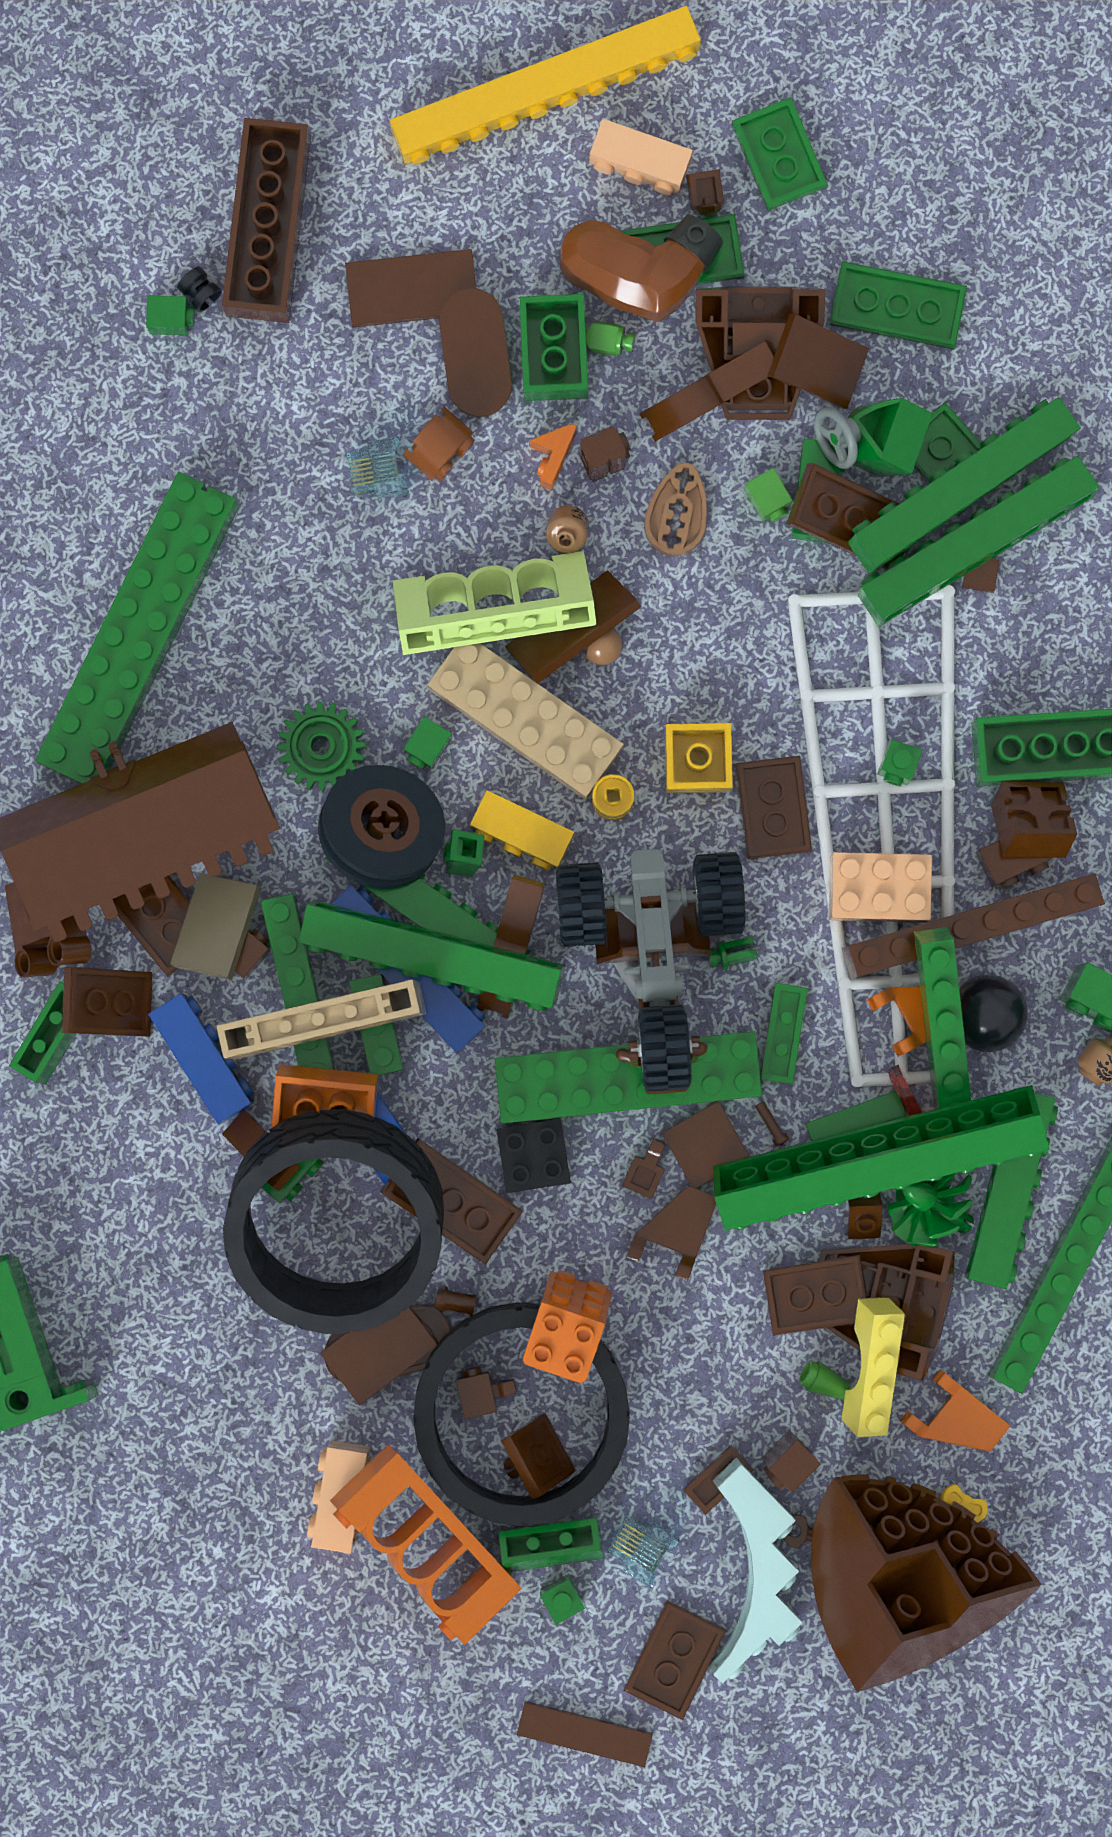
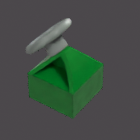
[814,398,933,477]

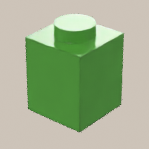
[744,467,793,522]

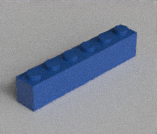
[331,885,486,1054]

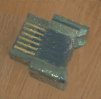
[346,436,409,500]
[607,1515,680,1589]

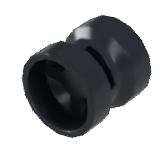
[177,266,222,312]

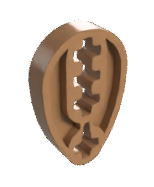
[644,463,707,556]

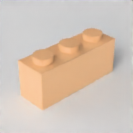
[589,118,693,196]

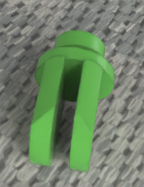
[586,322,635,356]

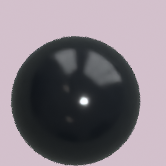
[959,975,1028,1052]

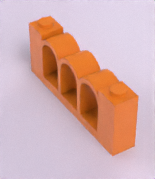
[330,1444,522,1645]

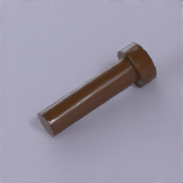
[755,1101,789,1147]

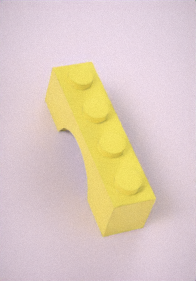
[842,1298,905,1437]

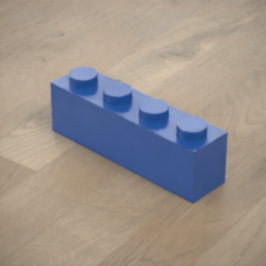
[148,993,255,1124]

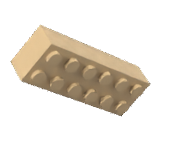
[427,643,624,800]

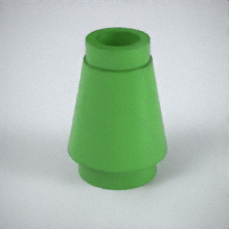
[799,1360,851,1400]

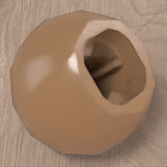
[585,628,623,665]

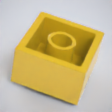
[665,723,733,793]

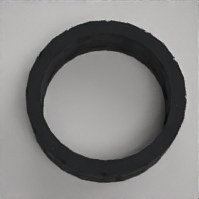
[223,1109,444,1334]
[413,1302,630,1526]

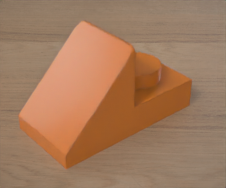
[529,424,577,491]

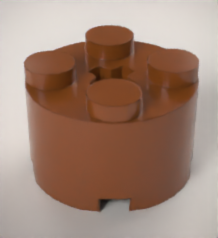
[402,406,475,482]

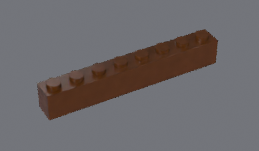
[841,873,1105,979]

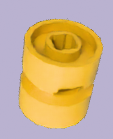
[592,774,634,821]

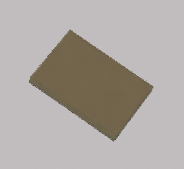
[170,873,261,980]

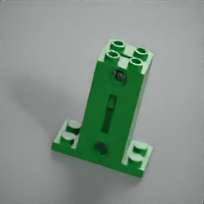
[0,1254,99,1432]

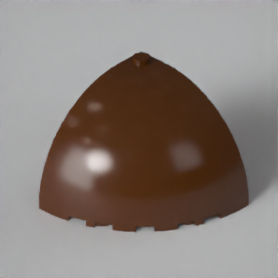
[811,1474,1042,1692]

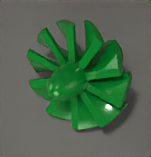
[888,1173,974,1247]

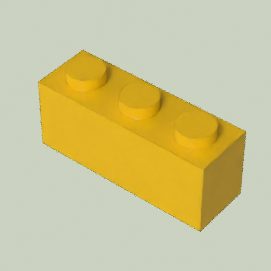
[470,790,575,871]

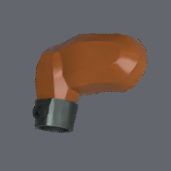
[559,214,723,322]

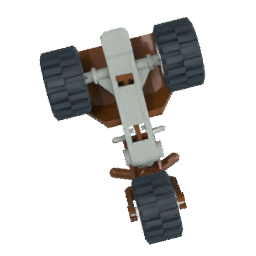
[556,849,746,1094]

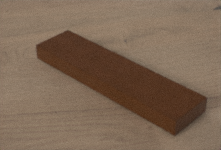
[517,1701,653,1767]

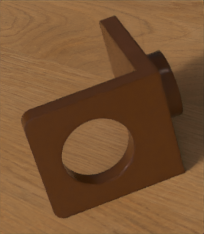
[848,1192,882,1239]

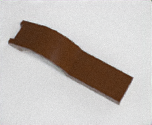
[639,341,774,441]
[477,874,545,1019]

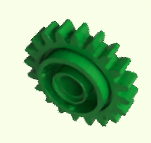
[276,701,367,792]

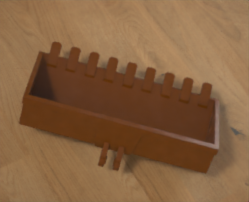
[0,721,280,942]

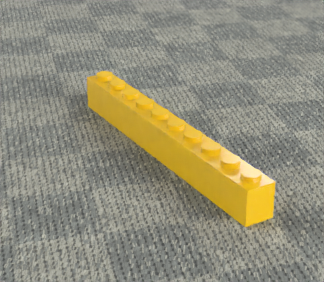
[389,6,701,165]

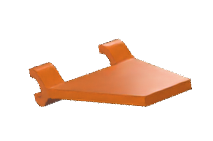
[866,987,960,1057]
[900,1369,1010,1452]

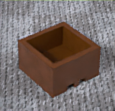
[991,781,1077,858]

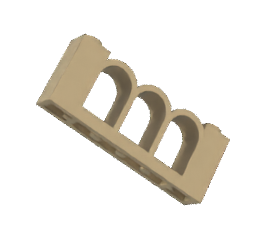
[216,980,427,1059]

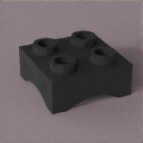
[496,1119,571,1193]

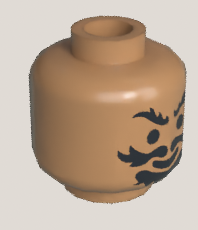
[546,506,589,553]
[1077,1036,1112,1086]

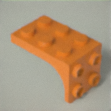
[523,1271,612,1383]

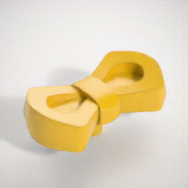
[940,1484,988,1523]

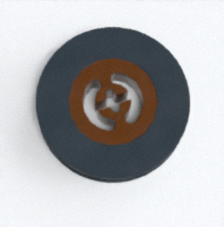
[318,765,445,889]

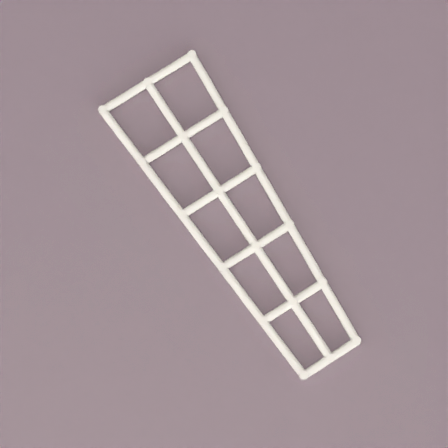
[788,585,955,1087]

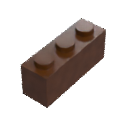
[762,1430,821,1493]

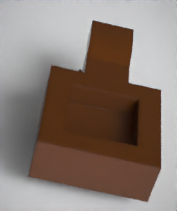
[622,1138,665,1199]

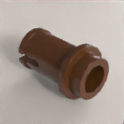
[434,1286,477,1316]

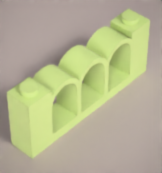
[393,551,596,655]

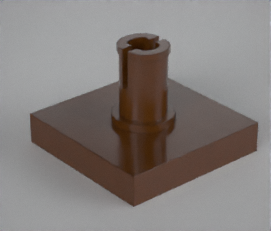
[501,1413,576,1500]

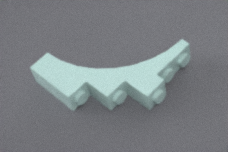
[709,1458,803,1684]

